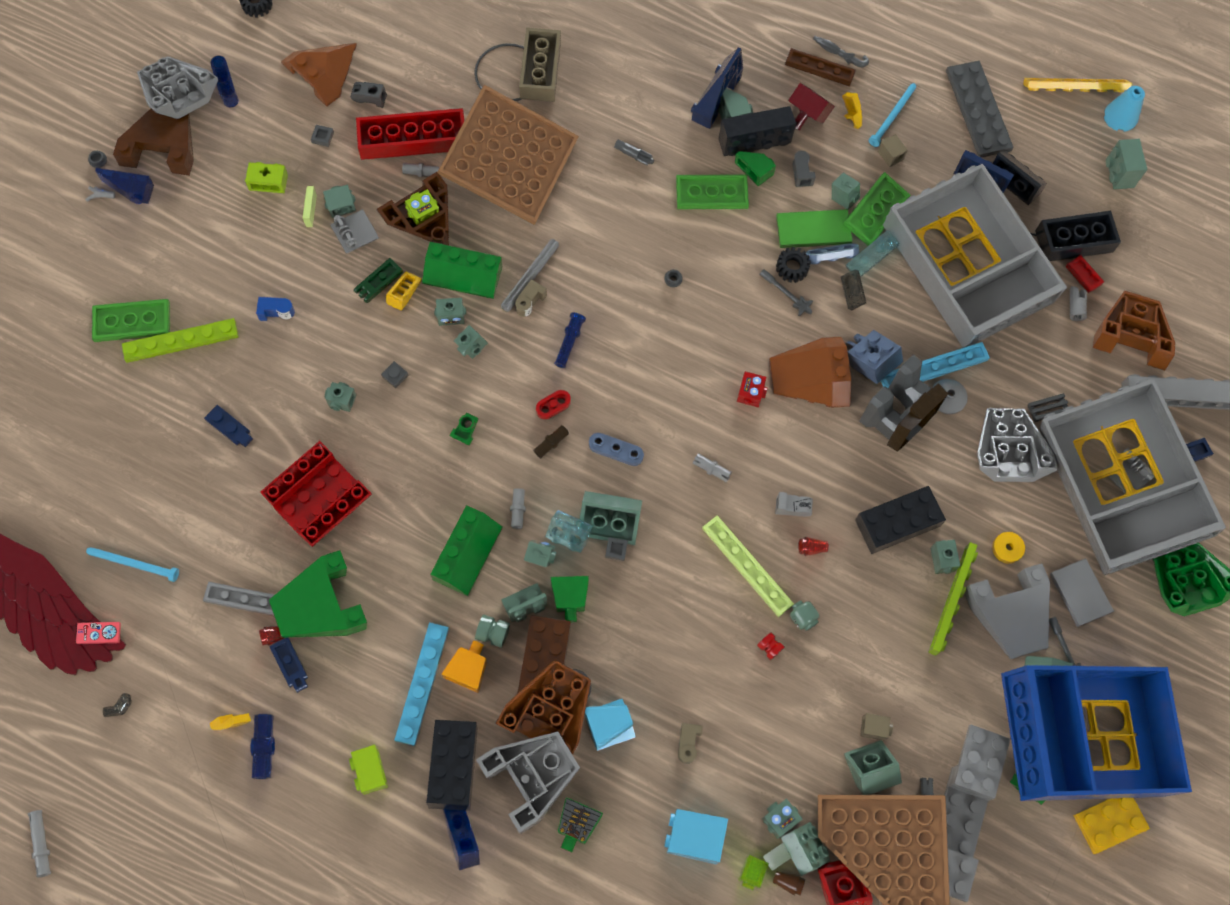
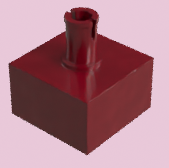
[788,83,835,130]

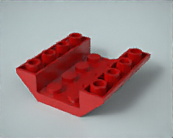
[260,441,372,547]

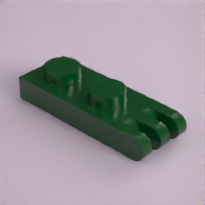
[353,258,403,303]

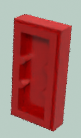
[1065,255,1104,293]

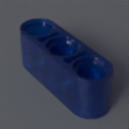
[210,55,239,108]

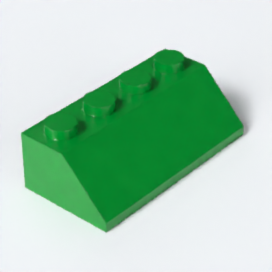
[422,242,503,299]
[430,505,503,596]

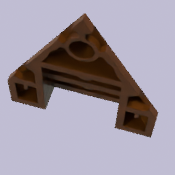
[376,172,449,246]

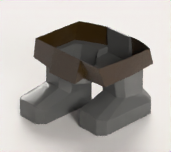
[859,355,948,452]

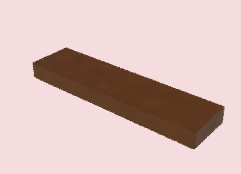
[785,48,856,87]

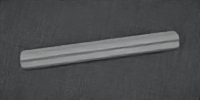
[501,239,559,312]

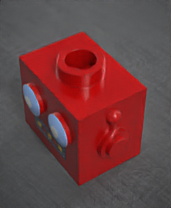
[737,371,768,407]

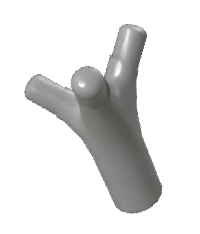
[85,186,115,202]

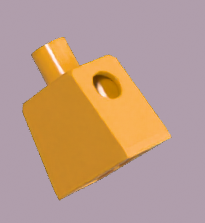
[442,640,487,693]

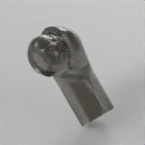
[103,693,132,717]

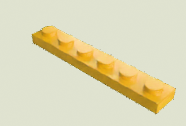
[1023,78,1132,93]

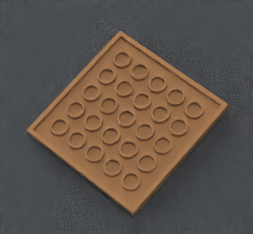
[438,85,579,225]

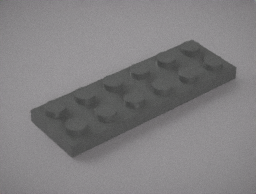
[946,60,1014,157]

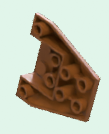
[496,660,591,755]

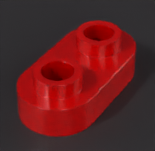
[536,390,571,420]

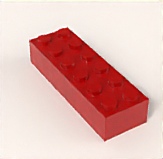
[356,108,465,160]

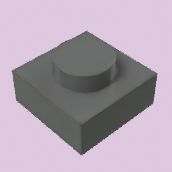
[311,125,334,147]
[381,361,409,388]
[605,537,628,561]

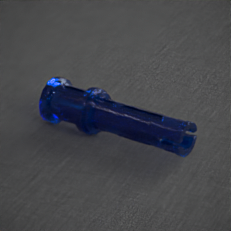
[554,312,586,368]

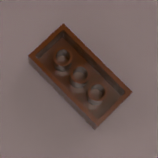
[517,615,571,694]

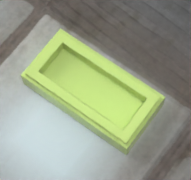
[302,186,317,227]

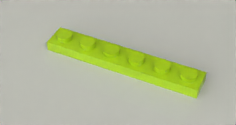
[122,318,239,363]
[928,542,978,656]

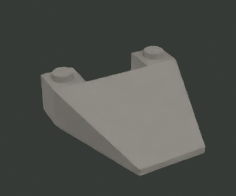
[964,563,1050,660]
[476,732,580,834]

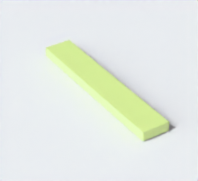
[702,515,794,618]

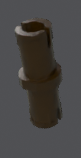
[533,425,569,459]

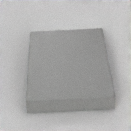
[1050,558,1114,627]

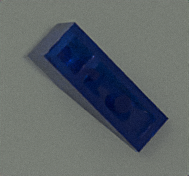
[95,168,154,204]
[443,809,480,870]

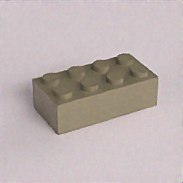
[519,28,561,102]

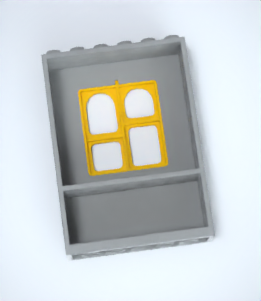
[883,164,1067,348]
[1039,379,1226,576]

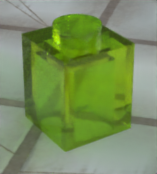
[738,855,769,891]

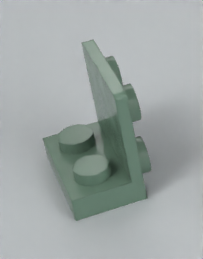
[501,583,547,622]

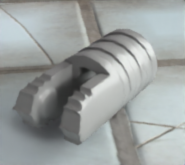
[1070,286,1087,321]

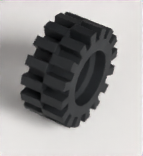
[239,0,273,18]
[776,247,811,283]

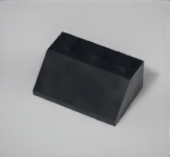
[993,151,1047,206]

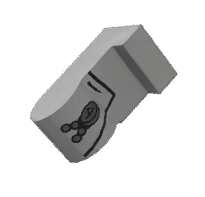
[775,492,813,517]

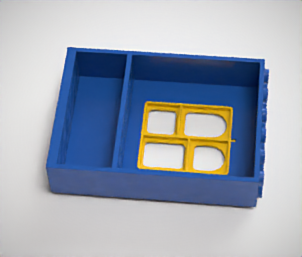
[1001,665,1192,801]

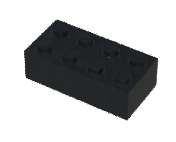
[718,106,796,156]
[1035,210,1121,261]
[855,486,946,554]
[426,720,478,811]

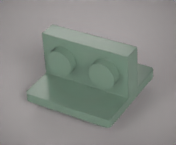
[781,822,830,876]

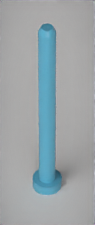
[868,83,916,147]
[86,547,179,582]

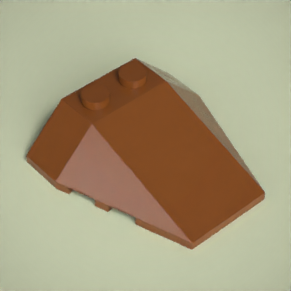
[769,337,851,408]

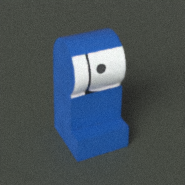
[256,297,295,321]

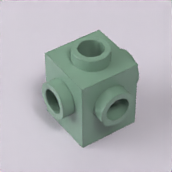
[454,325,488,359]
[324,382,357,412]

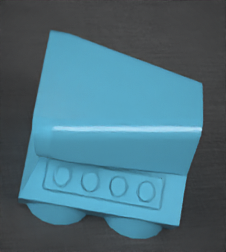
[584,699,636,751]

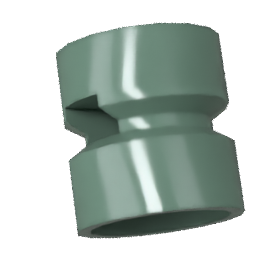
[475,614,510,648]

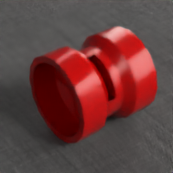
[757,632,785,661]

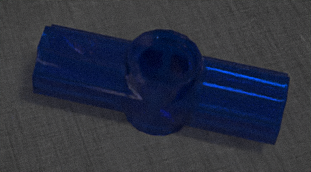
[250,714,275,779]

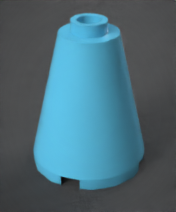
[1104,86,1145,132]

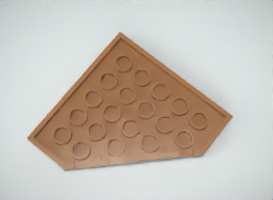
[818,795,950,905]

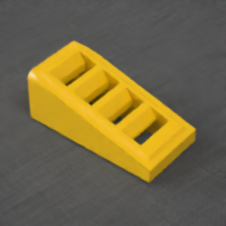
[386,271,422,311]

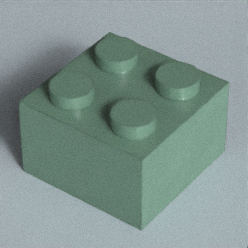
[1106,139,1148,189]

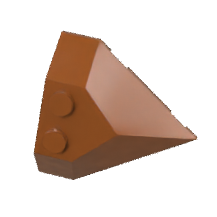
[281,43,357,106]

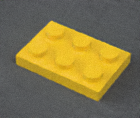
[1073,798,1150,854]

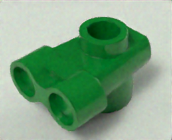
[449,412,479,446]

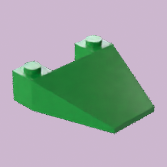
[269,550,367,638]

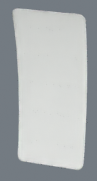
[763,843,791,871]

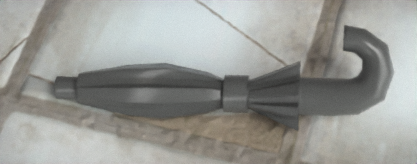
[813,36,869,68]

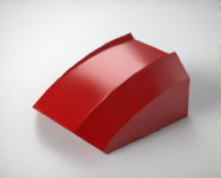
[818,860,873,905]

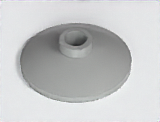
[932,379,967,414]

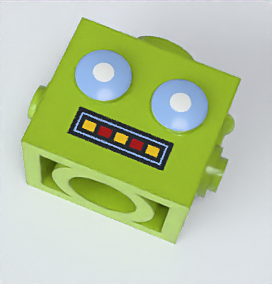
[405,189,439,226]

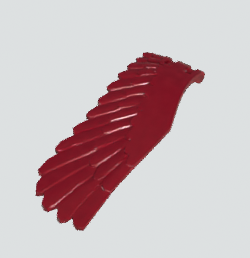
[0,533,126,675]

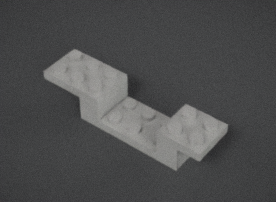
[944,725,1011,902]

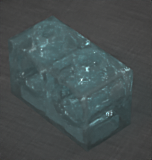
[545,510,593,553]

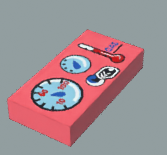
[76,622,121,644]

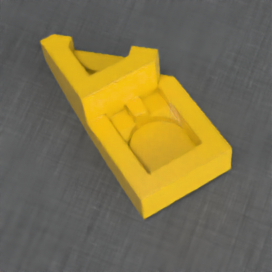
[842,92,862,129]
[209,713,251,730]

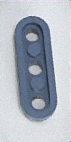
[806,243,859,264]
[589,433,644,466]

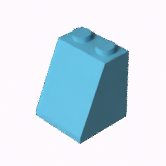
[664,809,728,865]

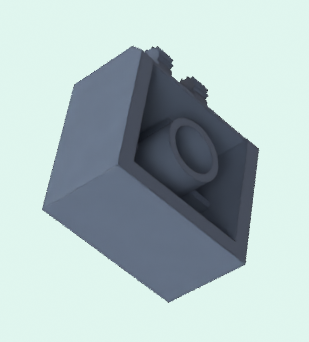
[846,330,903,384]

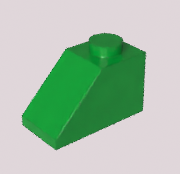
[735,152,776,186]

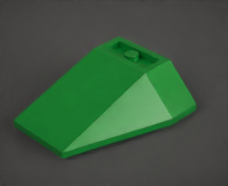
[1153,543,1230,617]

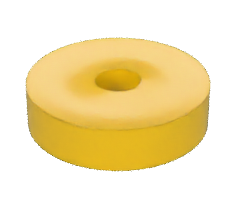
[992,532,1025,564]

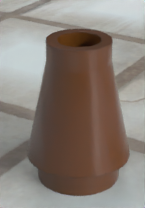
[773,871,806,896]

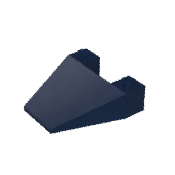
[691,47,743,129]

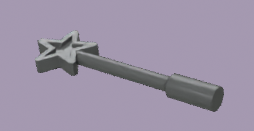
[759,269,813,316]
[1049,617,1081,666]

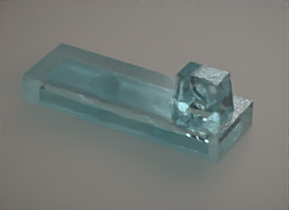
[846,230,900,280]

